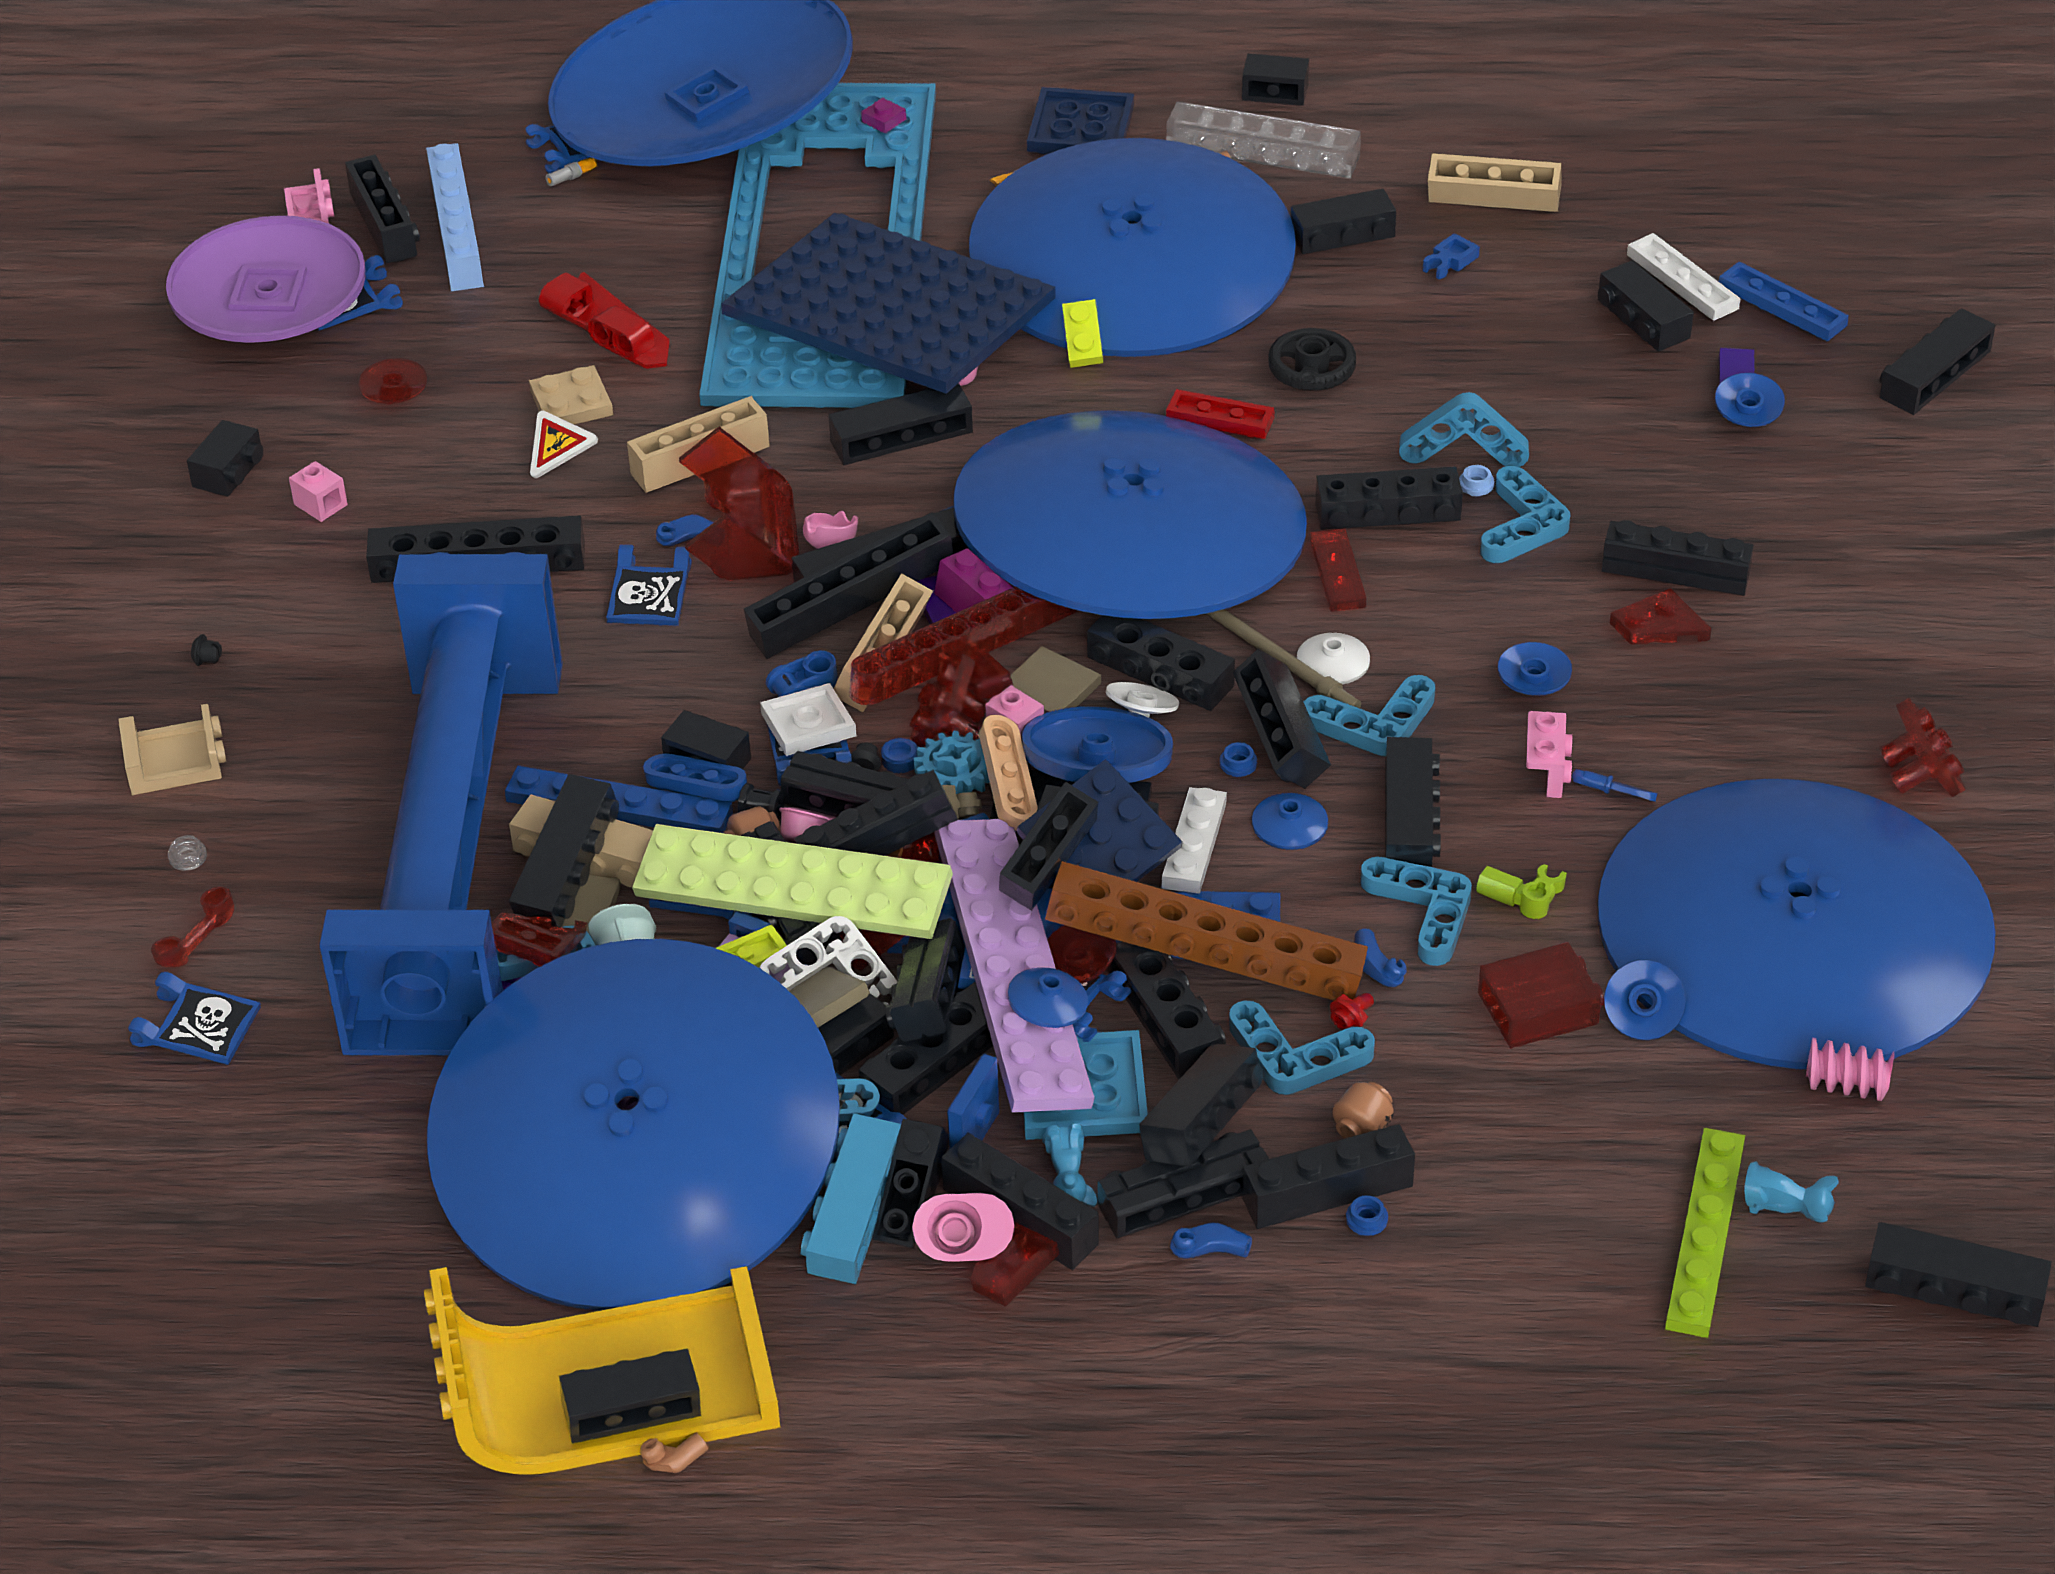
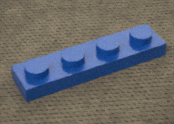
[1719,261,1849,342]

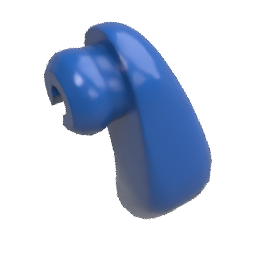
[656,514,726,546]
[1354,929,1407,987]
[1170,1223,1252,1259]

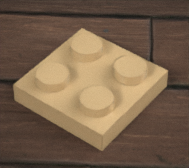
[529,365,613,425]

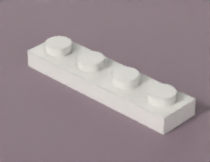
[1627,233,1740,321]
[1162,787,1227,894]

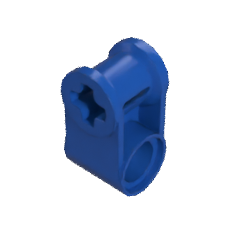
[765,650,838,697]

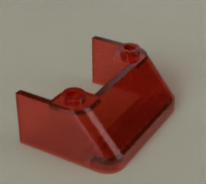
[679,426,799,581]

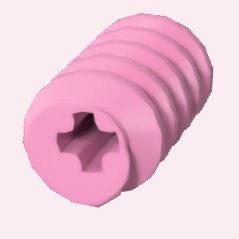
[1806,1037,1895,1101]

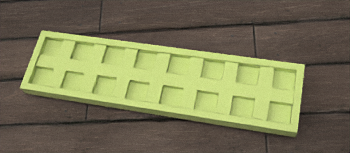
[632,824,953,939]

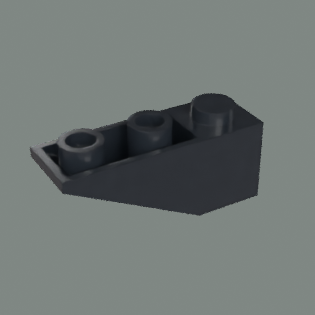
[872,1119,949,1249]

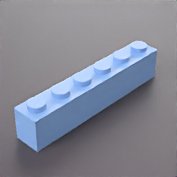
[426,143,484,292]

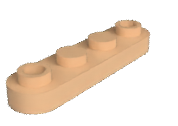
[979,715,1038,831]

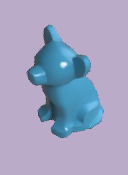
[1042,1123,1097,1207]
[1744,1162,1839,1222]

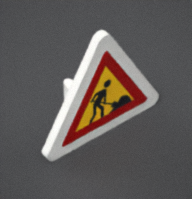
[530,410,598,479]

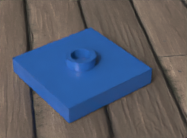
[947,1054,1000,1149]

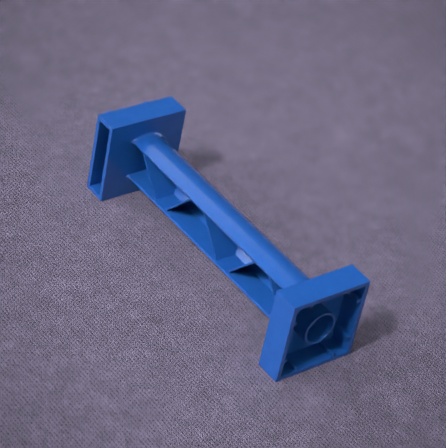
[319,552,563,1055]

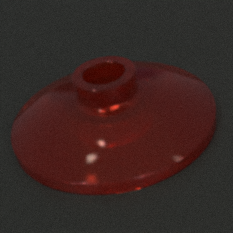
[359,358,427,404]
[1047,925,1117,984]

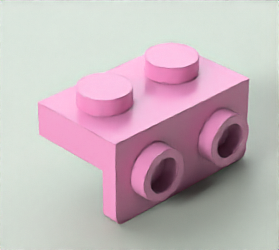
[284,168,334,224]
[1526,711,1572,798]

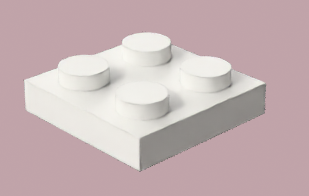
[760,683,857,756]

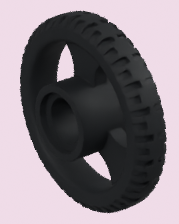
[1268,328,1356,391]

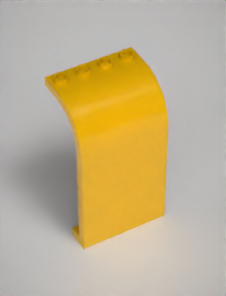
[424,1266,780,1474]

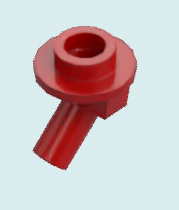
[1330,993,1374,1030]

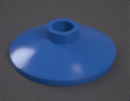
[1715,373,1785,427]
[1498,642,1572,695]
[1252,793,1328,850]
[1604,960,1686,1040]
[1007,967,1088,1028]

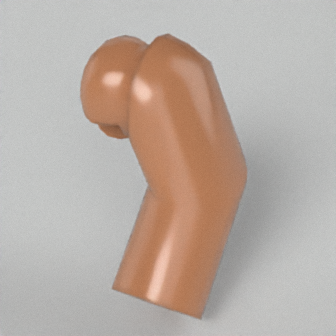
[640,1432,709,1473]

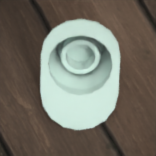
[588,904,656,945]

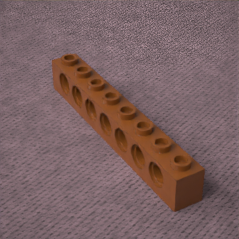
[1045,861,1368,1001]

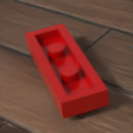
[1166,389,1275,439]

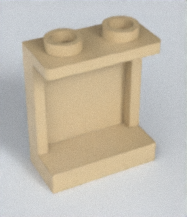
[118,703,227,795]

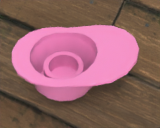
[779,807,836,844]
[912,1193,1015,1262]

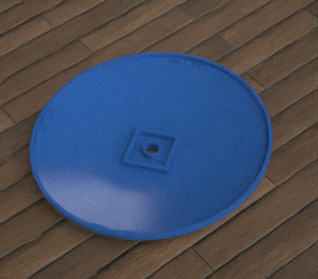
[548,0,853,166]
[969,138,1296,357]
[953,410,1307,619]
[1597,779,1995,1069]
[427,939,840,1311]

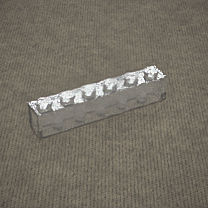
[1167,101,1361,179]

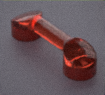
[151,887,234,967]

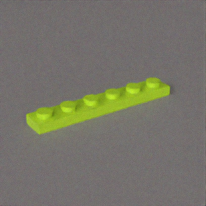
[1665,1128,1746,1338]

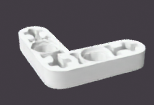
[759,916,897,1006]

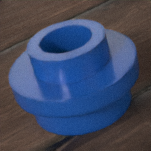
[1220,742,1257,777]
[1346,1196,1388,1236]

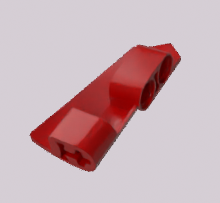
[539,272,670,369]

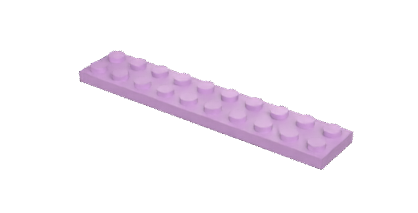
[934,819,1094,1112]

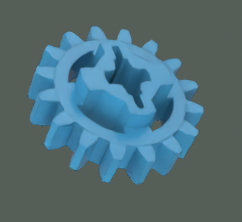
[914,730,990,794]

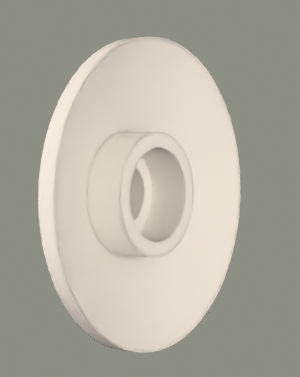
[1297,633,1370,685]
[1106,682,1179,718]

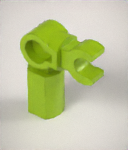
[1476,864,1567,919]

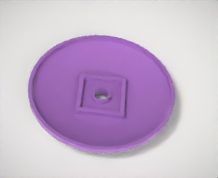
[166,216,366,343]

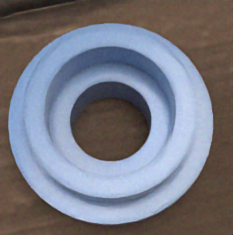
[1459,465,1494,497]

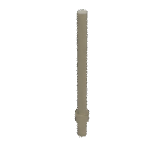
[1205,609,1361,708]

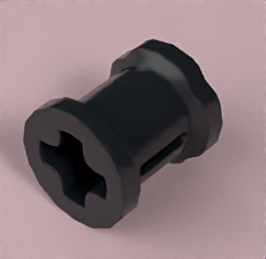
[738,783,785,821]

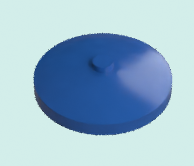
[1022,707,1173,783]

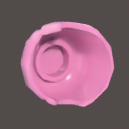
[803,511,858,549]

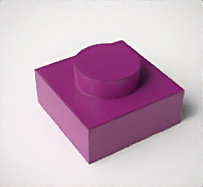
[861,97,906,133]

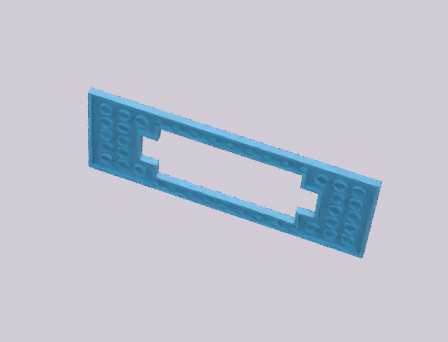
[699,83,936,408]

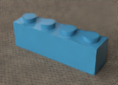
[801,1113,901,1284]

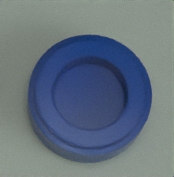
[881,738,918,773]

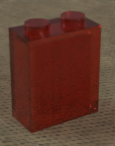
[1478,942,1604,1049]

